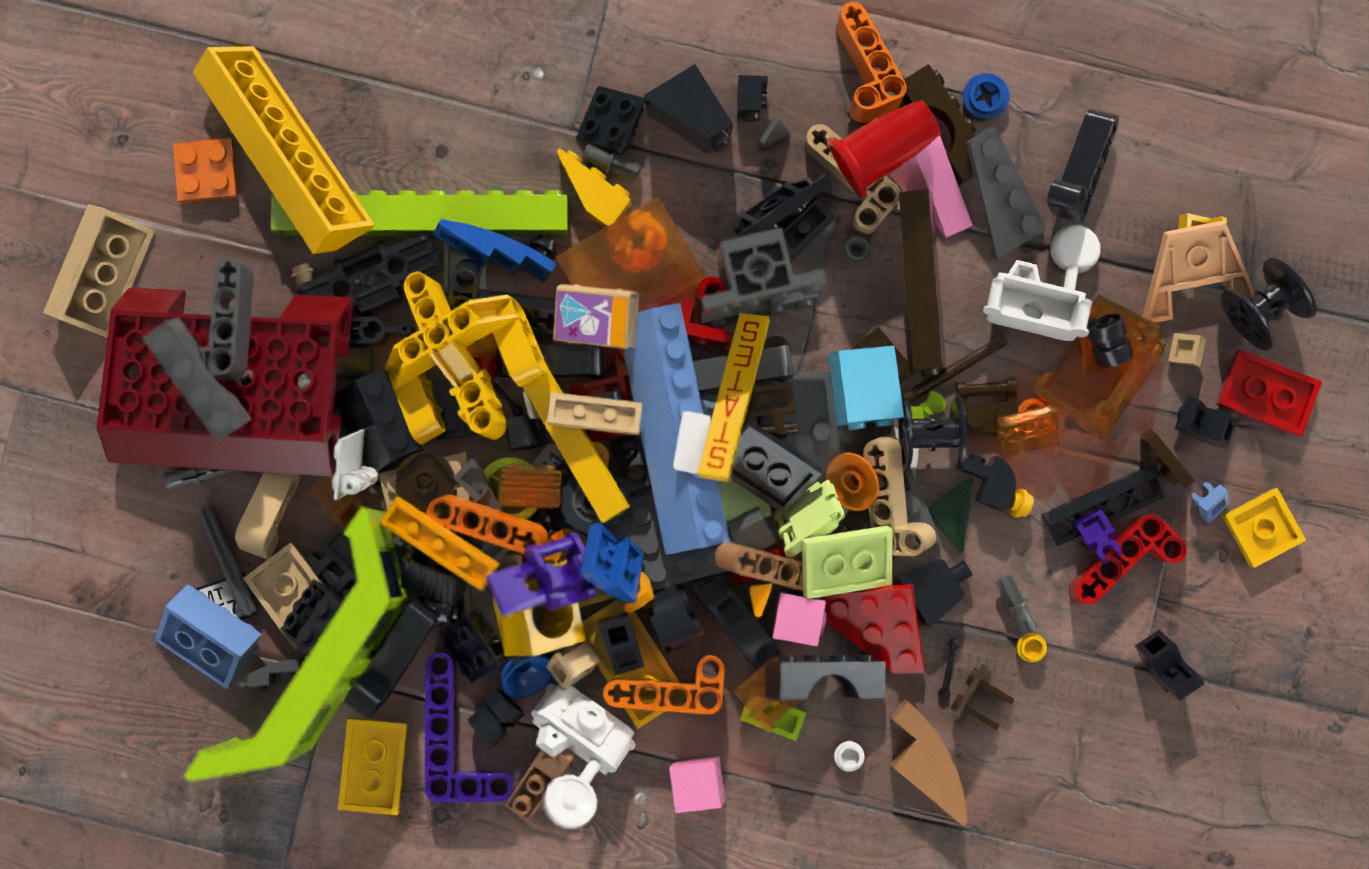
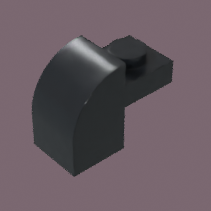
[1175,396,1237,449]
[955,454,1016,512]
[598,612,644,675]
[1135,630,1204,701]

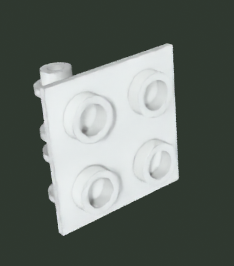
[332,429,378,500]

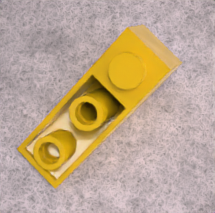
[557,148,632,233]

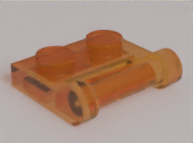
[997,403,1060,461]
[733,652,813,733]

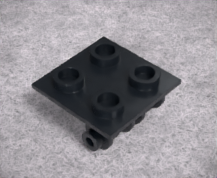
[576,86,645,156]
[439,609,507,683]

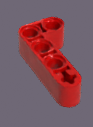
[1069,514,1187,604]

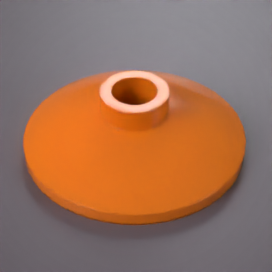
[826,453,879,511]

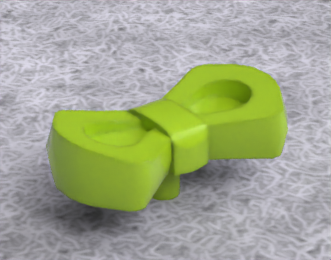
[911,391,946,419]

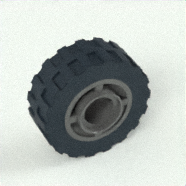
[560,473,628,535]

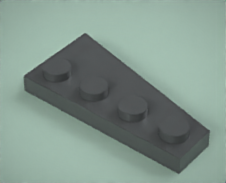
[966,127,1047,260]

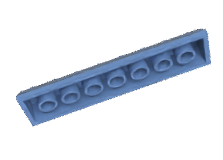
[622,303,730,555]

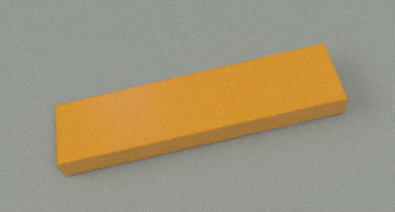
[380,497,500,591]

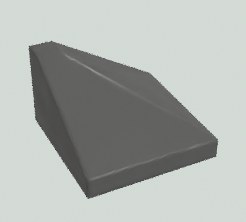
[758,118,790,151]

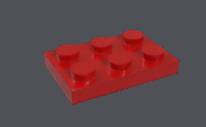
[1215,349,1323,437]

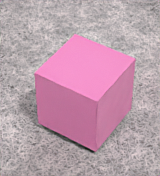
[770,592,827,646]
[669,756,726,813]

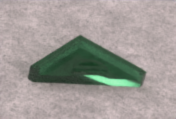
[928,477,974,553]

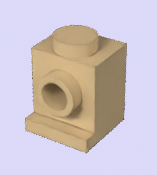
[546,642,600,690]

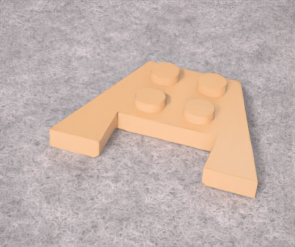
[1141,221,1254,325]

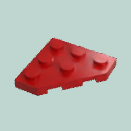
[823,584,926,674]

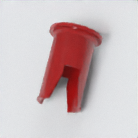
[827,100,942,199]

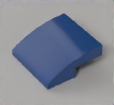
[580,522,644,603]

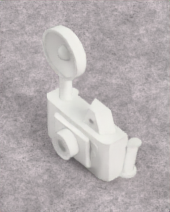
[983,225,1101,341]
[531,683,636,829]

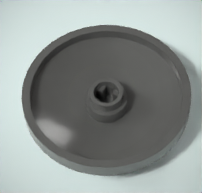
[757,371,874,486]

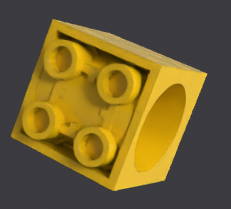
[492,580,586,656]

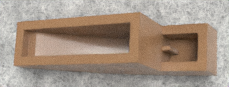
[890,699,968,827]

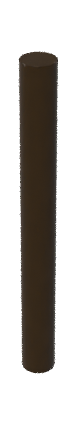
[902,334,1008,403]

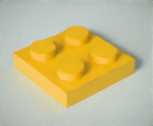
[1222,488,1306,568]

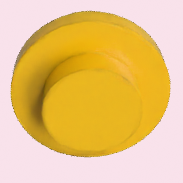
[1009,488,1034,518]
[1016,633,1047,663]

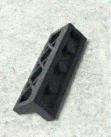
[1041,464,1165,546]

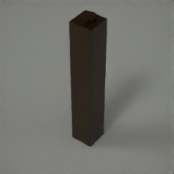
[899,189,946,376]

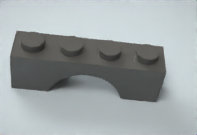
[142,318,252,442]

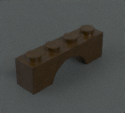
[902,64,976,186]

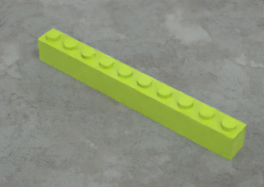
[271,190,569,236]

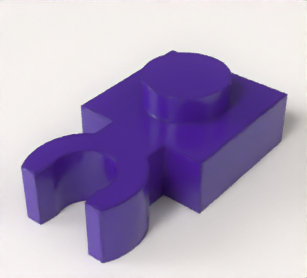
[1074,507,1122,564]

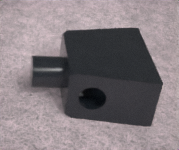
[895,559,973,627]

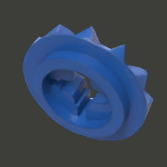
[962,73,1010,120]

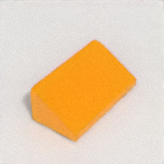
[749,582,773,617]

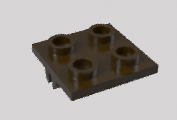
[950,664,1015,730]

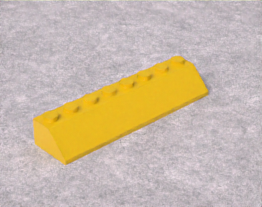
[193,46,374,254]

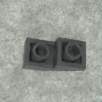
[239,657,305,692]

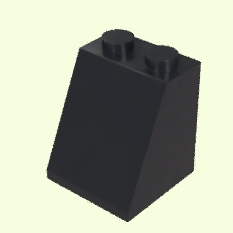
[644,64,733,154]

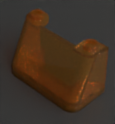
[1032,294,1166,440]

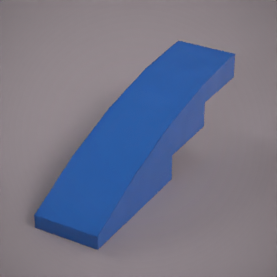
[433,219,557,283]

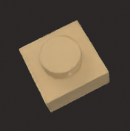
[1168,333,1207,367]

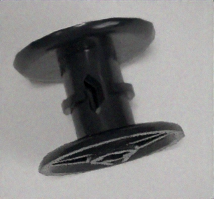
[1220,257,1317,351]
[898,396,967,471]

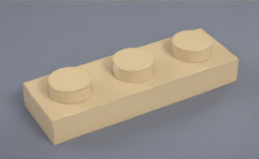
[547,393,642,435]

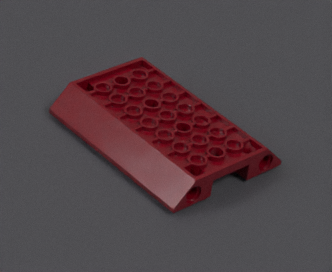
[96,288,354,477]

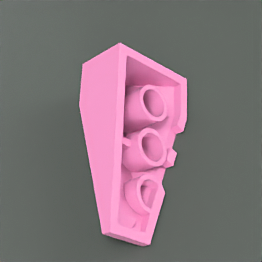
[887,136,973,238]

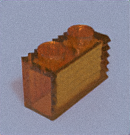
[498,463,562,509]

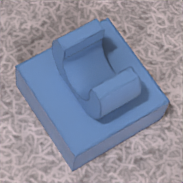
[1191,482,1230,523]

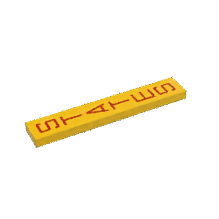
[697,313,770,482]

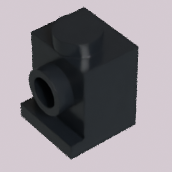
[737,75,768,122]

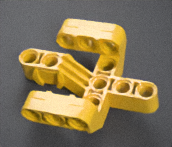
[385,272,548,445]

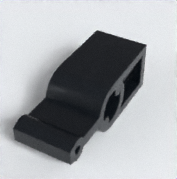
[349,317,415,348]

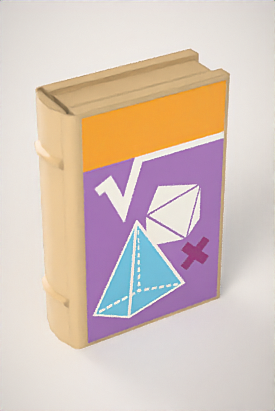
[553,284,639,349]

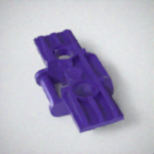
[486,532,596,617]

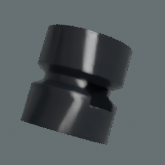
[1086,313,1134,368]
[468,688,525,746]

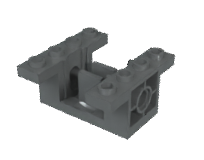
[700,228,826,329]

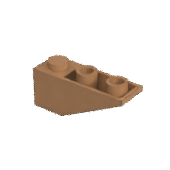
[504,748,575,823]

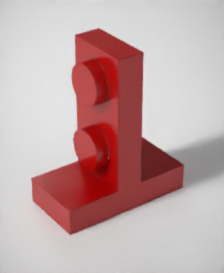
[681,297,735,352]

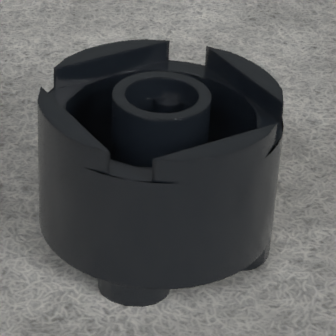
[644,585,704,655]

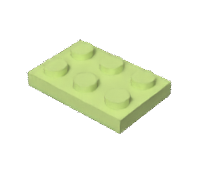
[802,526,892,599]

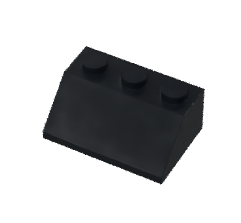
[335,368,424,473]

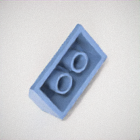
[154,584,262,690]

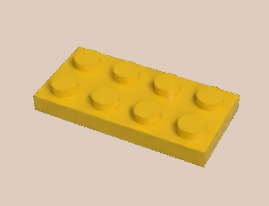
[582,599,687,729]

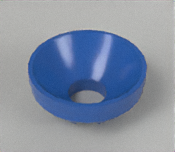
[500,653,553,698]

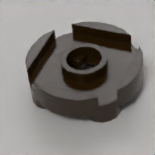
[395,452,457,512]

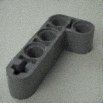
[197,257,254,380]

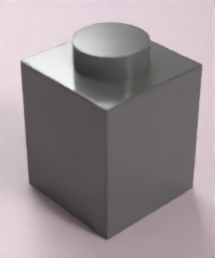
[726,506,776,550]

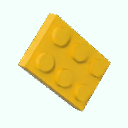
[338,718,409,815]

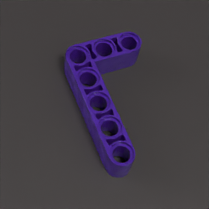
[424,651,515,802]

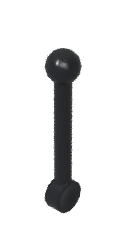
[494,381,523,417]
[938,638,960,699]

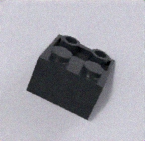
[280,579,346,656]

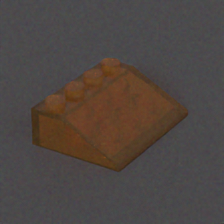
[555,197,705,312]

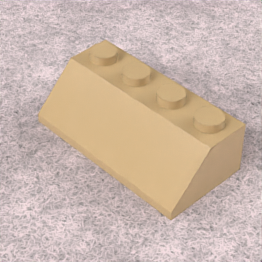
[43,204,155,338]

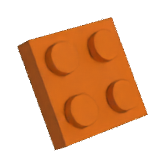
[173,138,239,203]

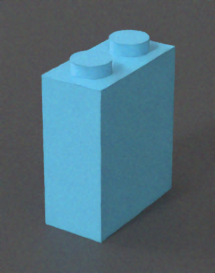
[828,346,904,430]

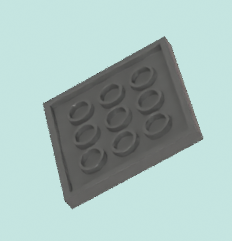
[610,477,728,602]

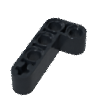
[1047,109,1119,222]
[448,259,556,334]
[495,344,616,380]
[505,391,623,451]
[344,600,439,719]

